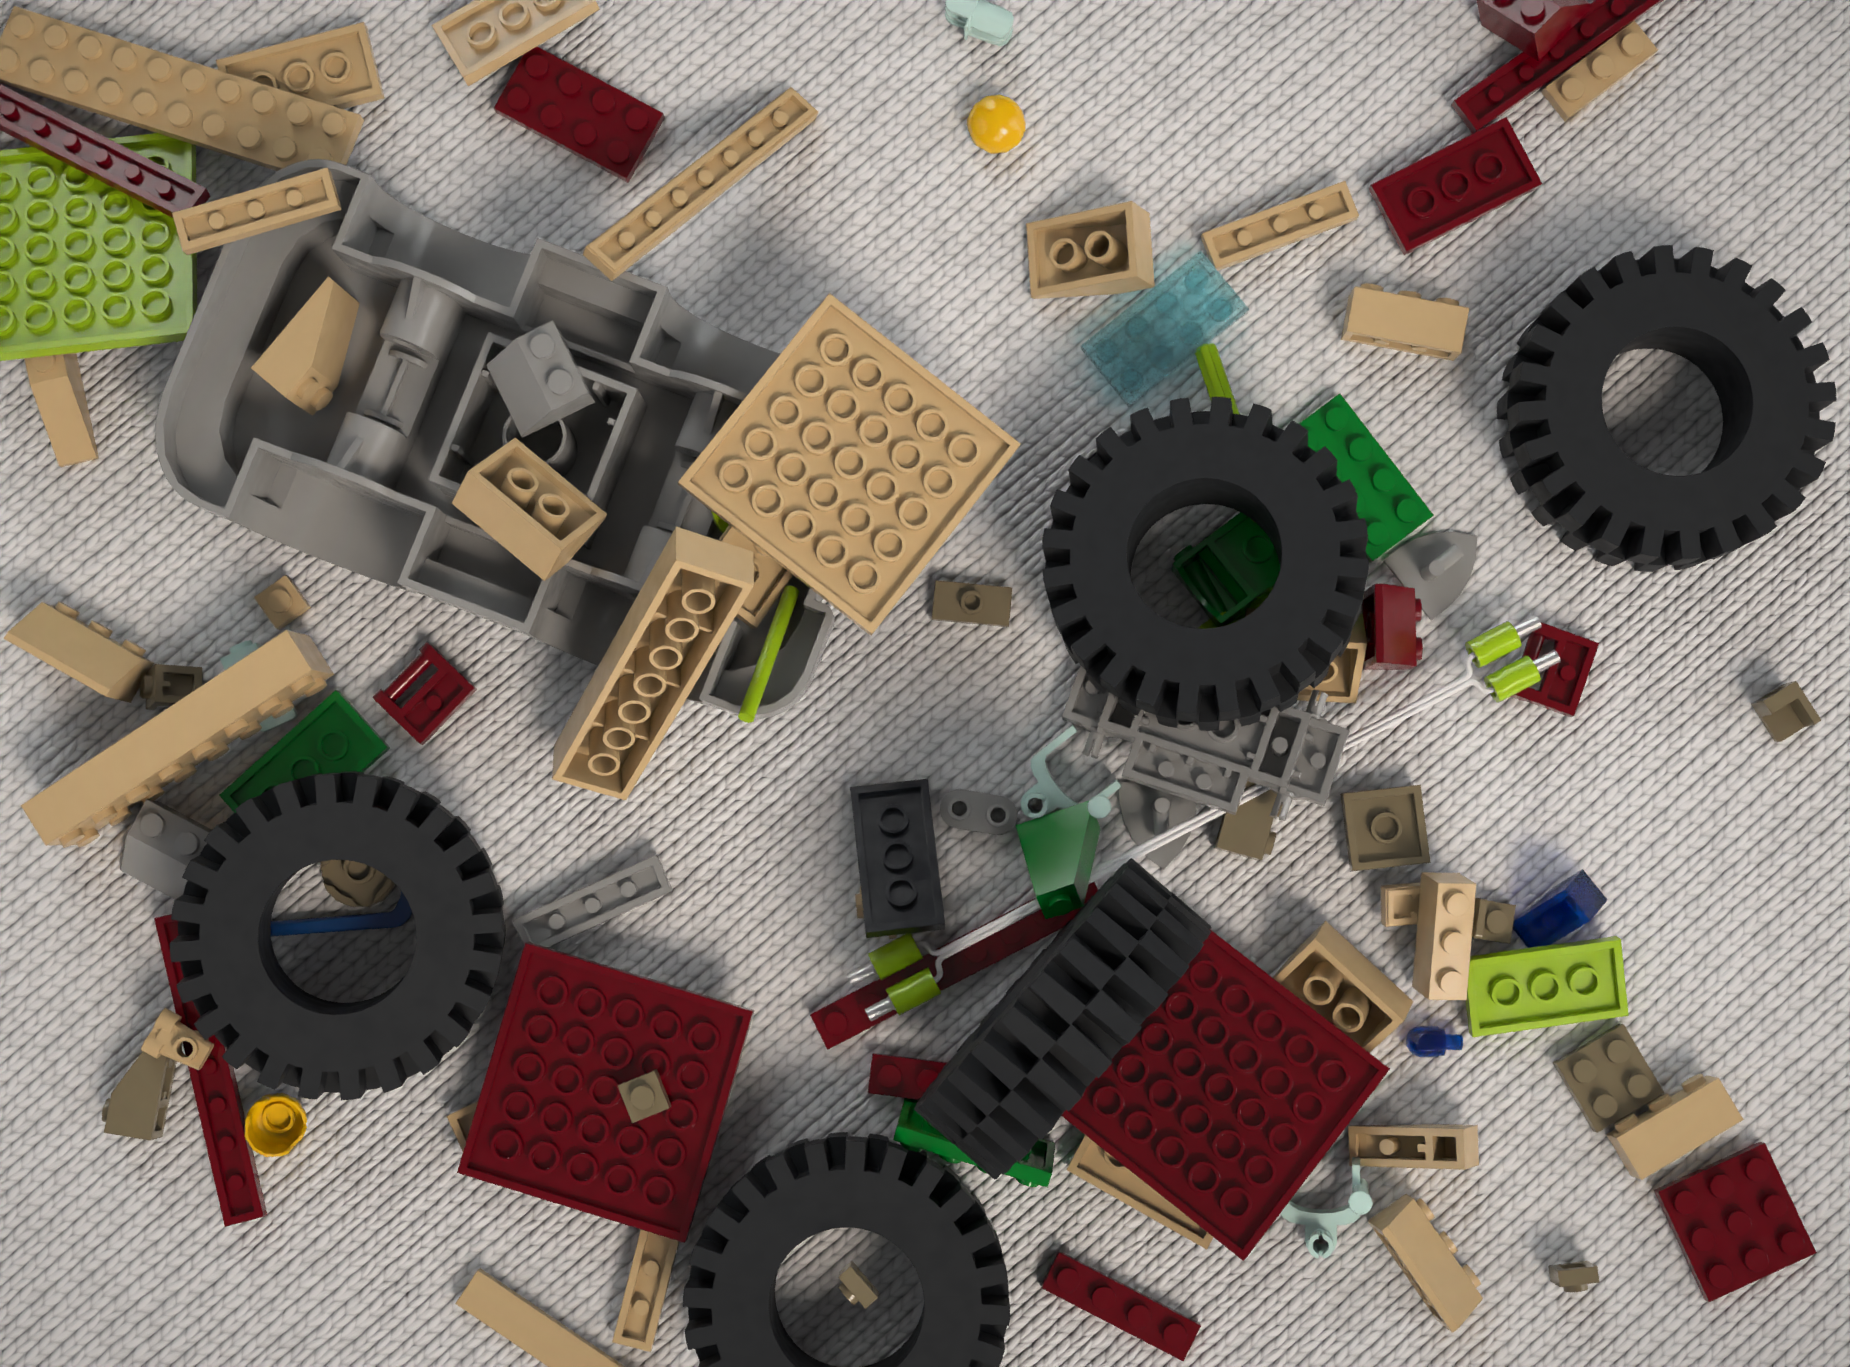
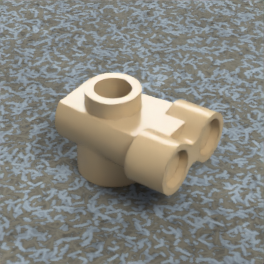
[141,1008,214,1070]

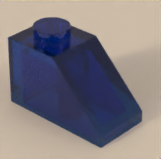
[1513,869,1608,948]

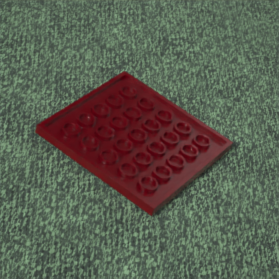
[1061,930,1390,1261]
[457,942,755,1243]

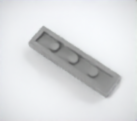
[513,855,673,948]

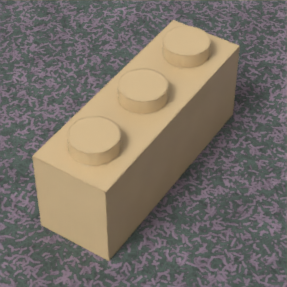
[1341,283,1469,361]
[1412,872,1476,1000]
[1606,1074,1744,1180]

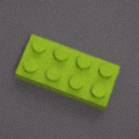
[1465,936,1629,1037]

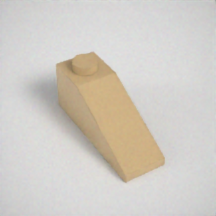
[24,353,99,467]
[1348,1124,1479,1170]

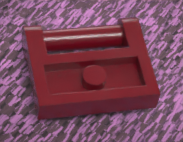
[1511,622,1599,717]
[373,641,477,745]

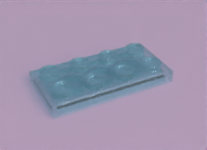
[1080,251,1249,407]

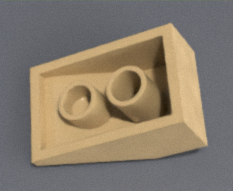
[1026,201,1155,299]
[251,277,360,416]

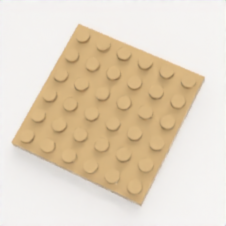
[678,293,1021,635]

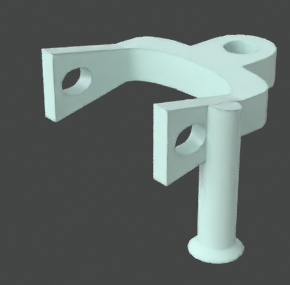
[1020,724,1122,819]
[1281,1157,1373,1259]

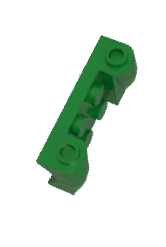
[1172,512,1280,627]

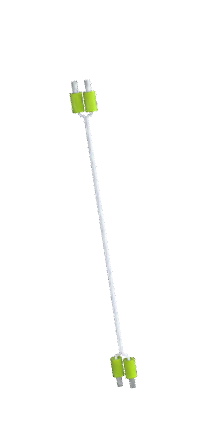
[847,615,1561,1021]

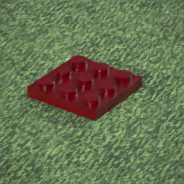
[1654,1142,1817,1302]

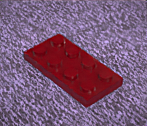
[494,47,665,183]
[1369,117,1542,255]

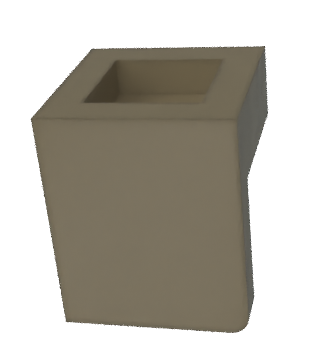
[1751,681,1821,742]

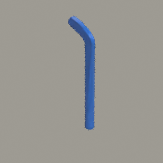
[270,891,413,937]

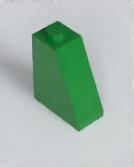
[1015,800,1101,919]

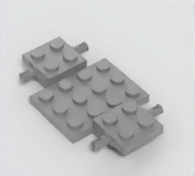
[1062,665,1350,821]

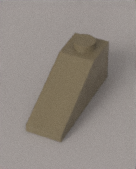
[102,1051,177,1141]

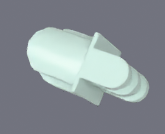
[945,0,1014,46]

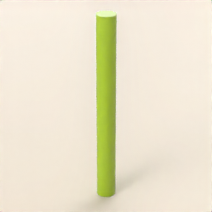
[738,585,799,723]

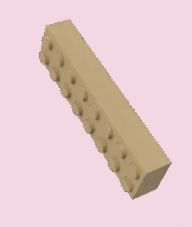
[552,526,754,800]
[21,630,334,848]

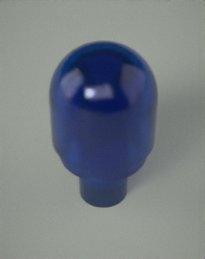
[1406,1026,1463,1058]

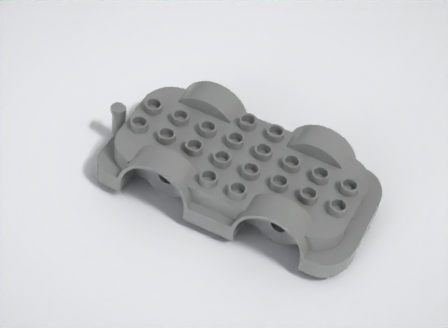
[155,159,835,719]

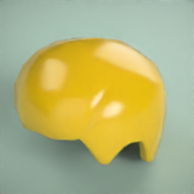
[966,94,1026,154]
[245,1093,307,1157]

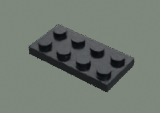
[850,779,945,938]

